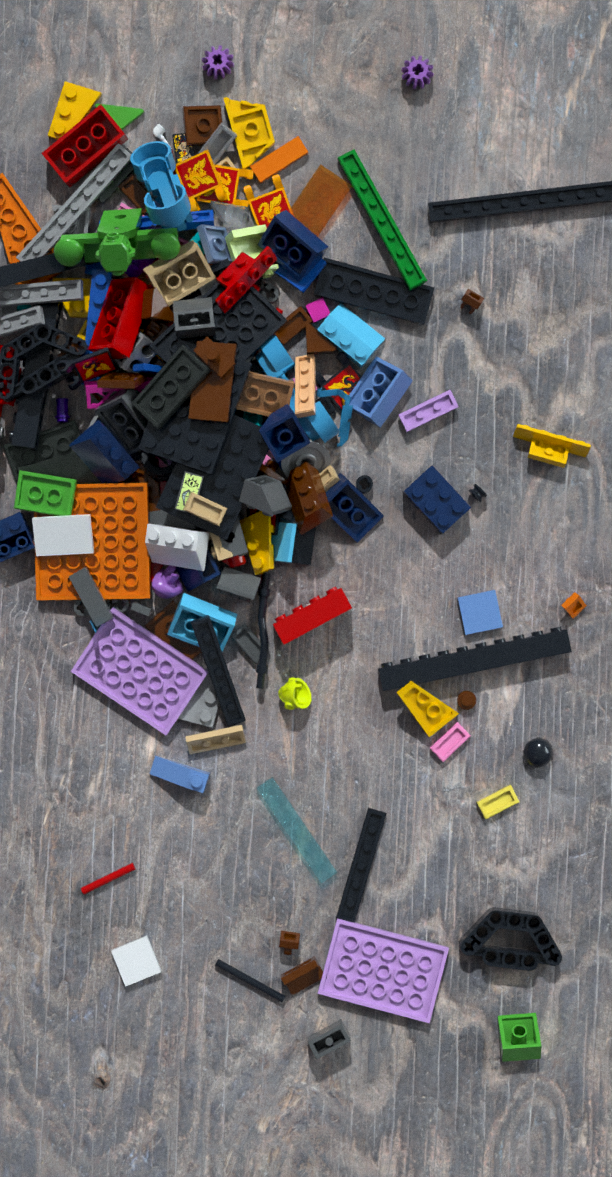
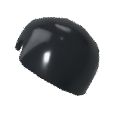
[523,737,553,768]

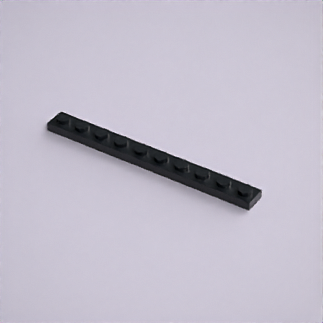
[428,181,612,223]

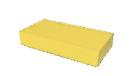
[476,785,519,820]

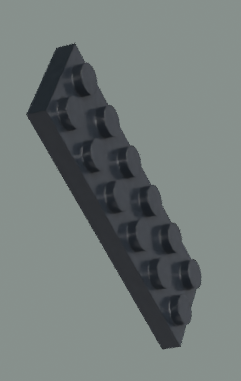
[314,257,434,326]

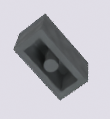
[308,1019,351,1059]

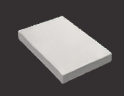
[32,514,94,556]

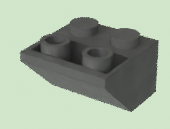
[173,297,216,339]
[239,474,292,516]
[217,567,262,603]

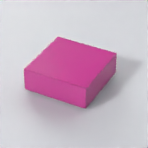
[305,297,330,323]

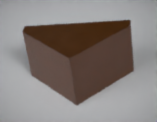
[141,287,174,323]
[306,323,337,355]

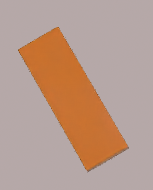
[250,136,308,184]

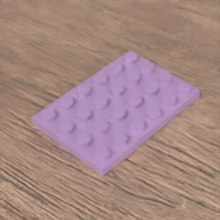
[71,607,208,735]
[318,918,449,1023]

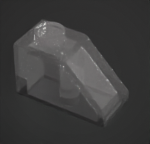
[210,201,249,233]

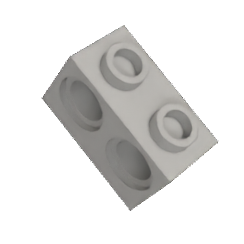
[114,330,157,373]

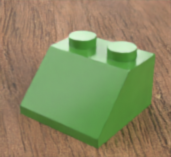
[498,1013,542,1062]

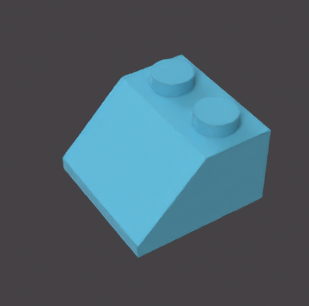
[271,522,297,564]

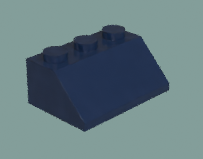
[258,210,329,281]
[69,420,140,484]

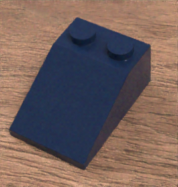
[325,473,384,543]

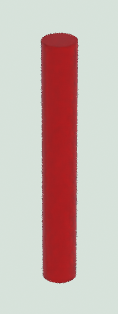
[81,863,136,895]

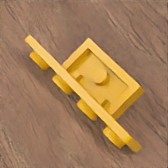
[513,424,591,468]

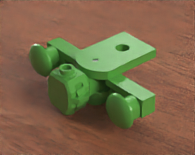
[54,208,180,276]

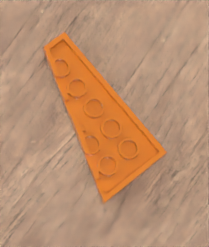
[0,173,62,285]

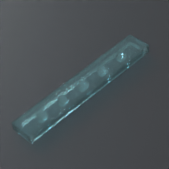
[257,777,337,883]

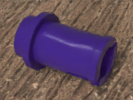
[55,398,70,423]

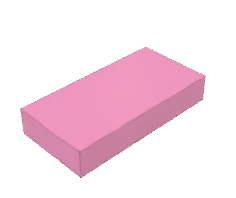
[430,722,470,762]

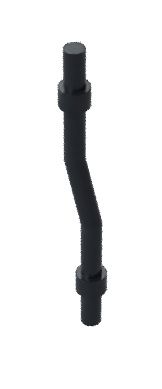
[256,573,270,689]

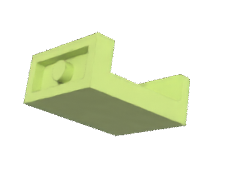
[225,224,279,278]

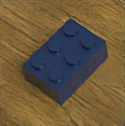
[403,465,471,535]

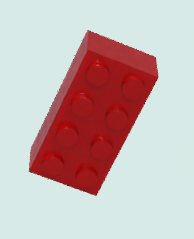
[42,104,128,188]
[88,277,152,359]
[273,586,352,645]

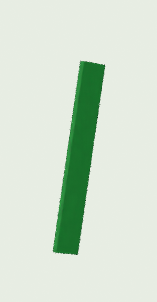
[337,149,427,291]

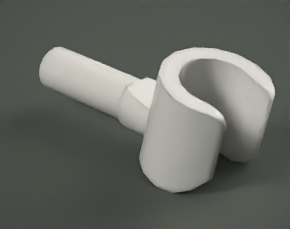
[153,124,172,149]

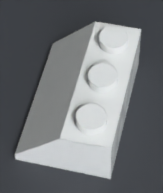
[145,524,210,571]

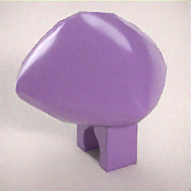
[152,565,184,599]

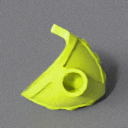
[278,678,311,710]

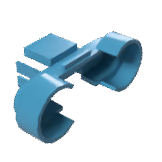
[130,141,193,231]
[255,335,340,443]

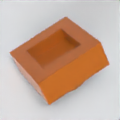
[561,592,587,619]

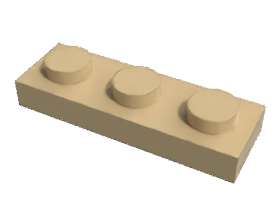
[185,725,246,754]

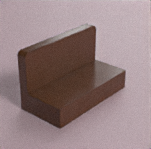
[281,956,323,995]

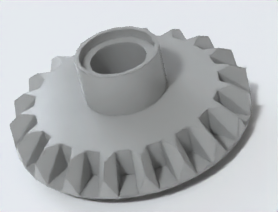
[281,440,331,477]

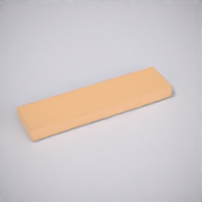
[295,353,315,418]

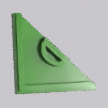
[95,103,145,130]

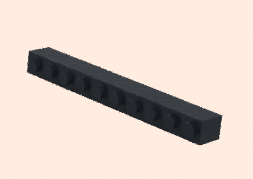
[378,626,572,691]

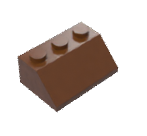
[286,462,333,535]

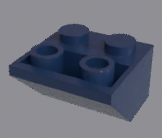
[0,512,35,563]
[176,548,222,592]

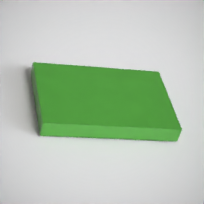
[14,470,77,516]

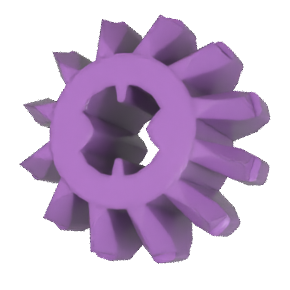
[202,45,234,79]
[401,55,434,89]

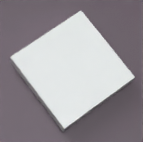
[111,935,161,987]

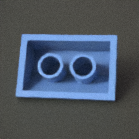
[344,356,413,428]

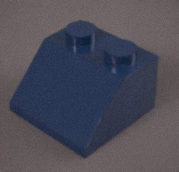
[259,404,311,463]

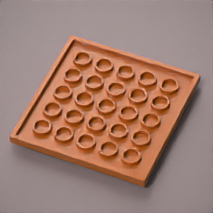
[34,483,151,600]

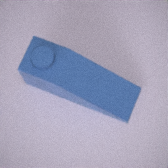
[150,756,210,793]

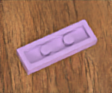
[398,390,459,432]

